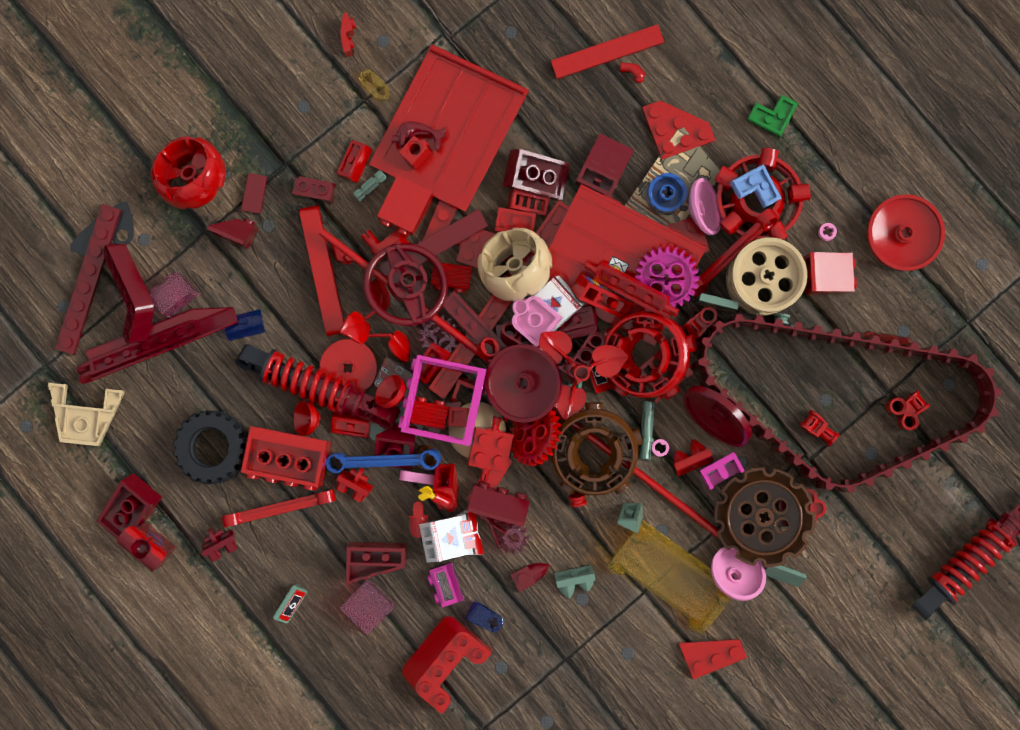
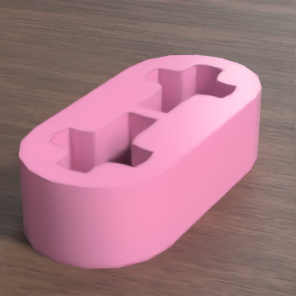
[399,470,434,485]

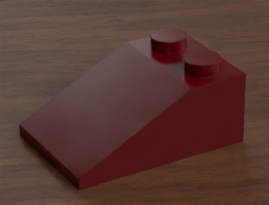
[502,149,570,200]
[96,473,163,539]

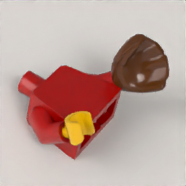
[415,445,459,512]

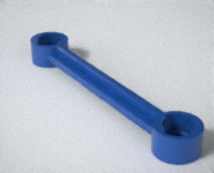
[326,448,441,473]

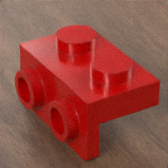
[494,207,537,232]

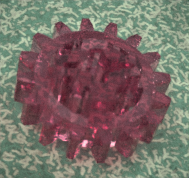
[419,315,460,353]

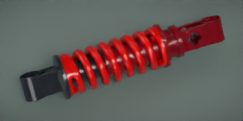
[235,344,400,429]
[911,504,1020,621]

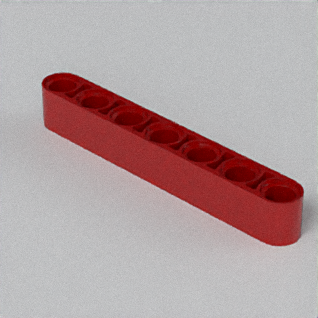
[299,205,344,337]

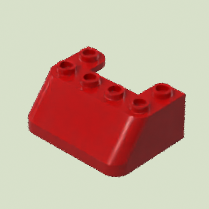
[402,616,492,714]

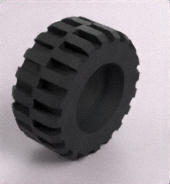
[172,410,248,484]

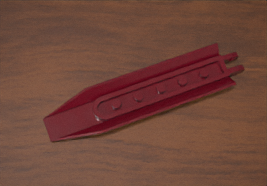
[76,307,238,384]

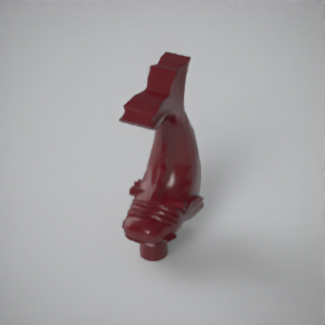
[392,121,446,152]

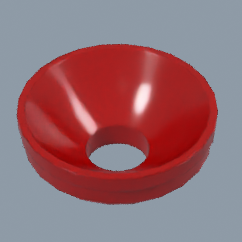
[375,375,406,408]
[293,401,321,436]

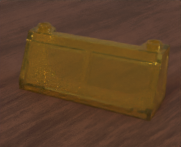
[607,520,731,635]

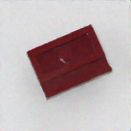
[559,305,599,340]

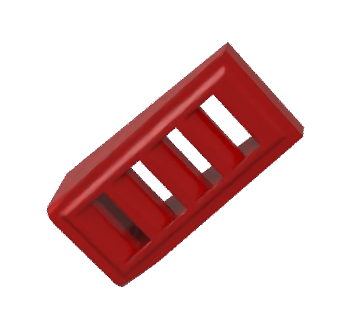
[507,189,550,216]

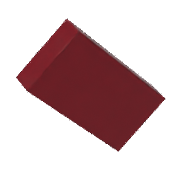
[241,173,268,214]

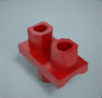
[336,468,374,502]

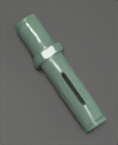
[639,401,655,460]

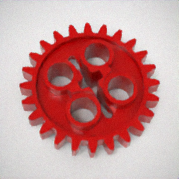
[509,410,562,466]

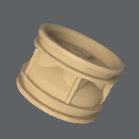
[726,238,807,316]

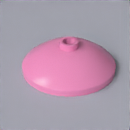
[688,178,721,235]
[711,547,766,601]

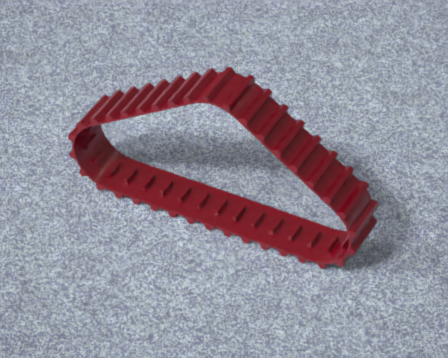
[693,314,1002,493]

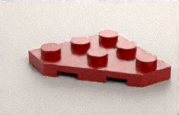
[642,101,716,160]

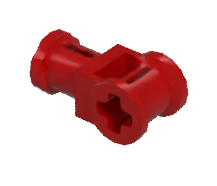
[799,409,840,447]

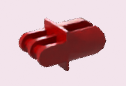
[408,501,429,538]

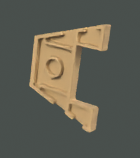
[48,383,125,446]

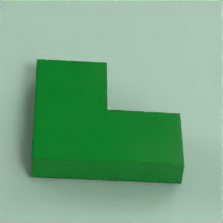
[746,95,798,138]

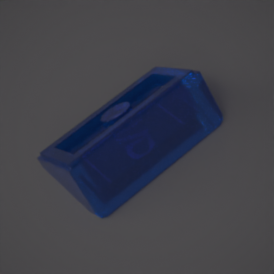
[225,309,265,341]

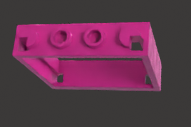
[398,355,487,446]

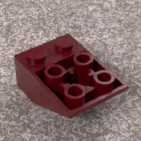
[575,134,634,197]

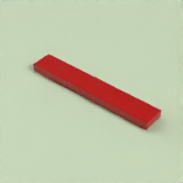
[551,24,664,80]

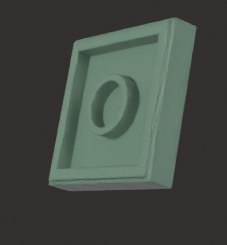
[695,293,739,313]

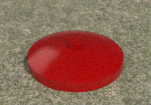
[867,194,945,272]

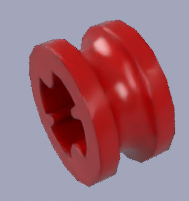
[568,492,587,508]

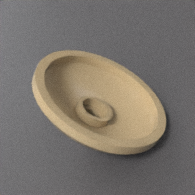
[449,402,506,458]

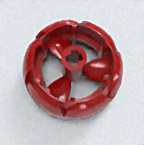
[151,136,226,209]

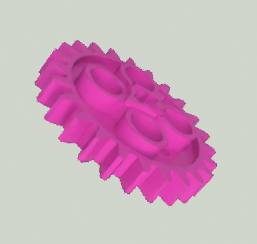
[635,246,699,307]

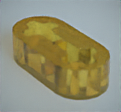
[359,69,390,102]

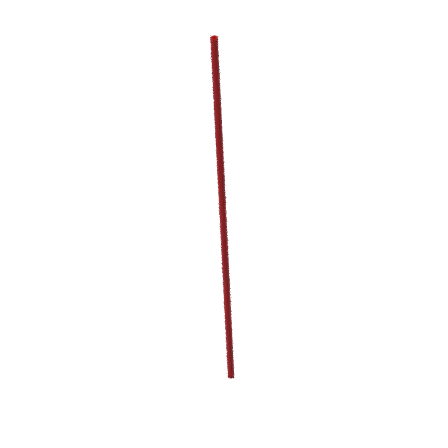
[319,229,719,538]

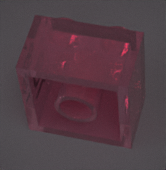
[150,272,200,317]
[339,579,396,636]

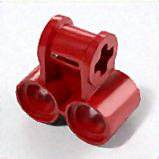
[885,390,930,431]

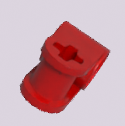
[681,307,718,340]

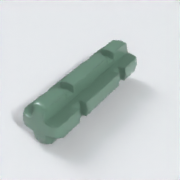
[353,170,387,201]

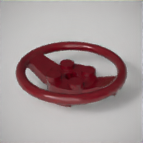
[363,243,448,326]

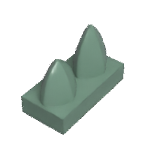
[554,565,595,599]

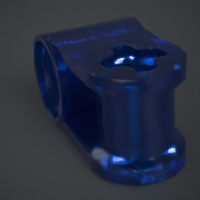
[465,601,503,632]

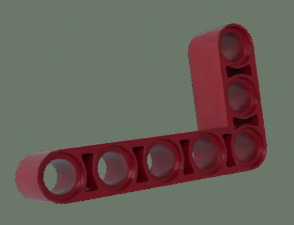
[103,243,154,344]
[500,321,605,385]

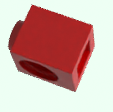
[399,136,431,169]

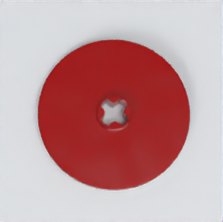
[320,339,377,392]

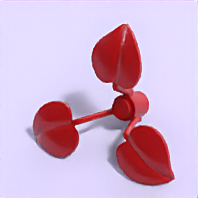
[340,278,410,363]
[539,331,628,420]

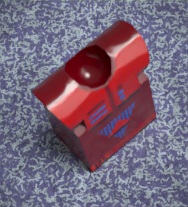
[117,523,177,572]

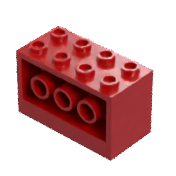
[241,426,332,490]

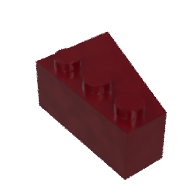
[346,542,407,585]

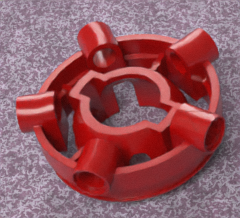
[714,148,811,241]
[603,307,697,400]

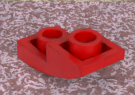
[341,12,356,57]

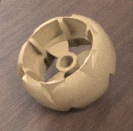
[477,228,552,301]

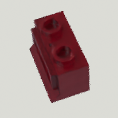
[292,176,336,205]

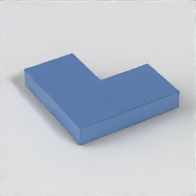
[729,164,782,208]

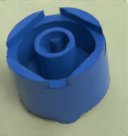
[646,173,687,214]

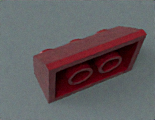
[467,481,530,527]

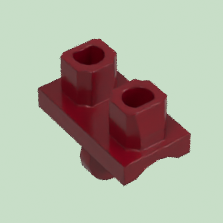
[201,528,237,562]

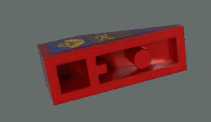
[571,274,634,318]

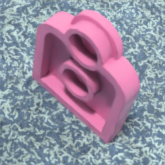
[512,296,563,347]

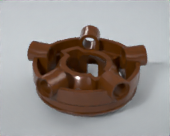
[552,402,643,496]

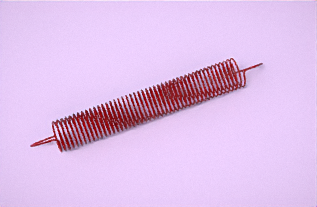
[860,331,914,344]

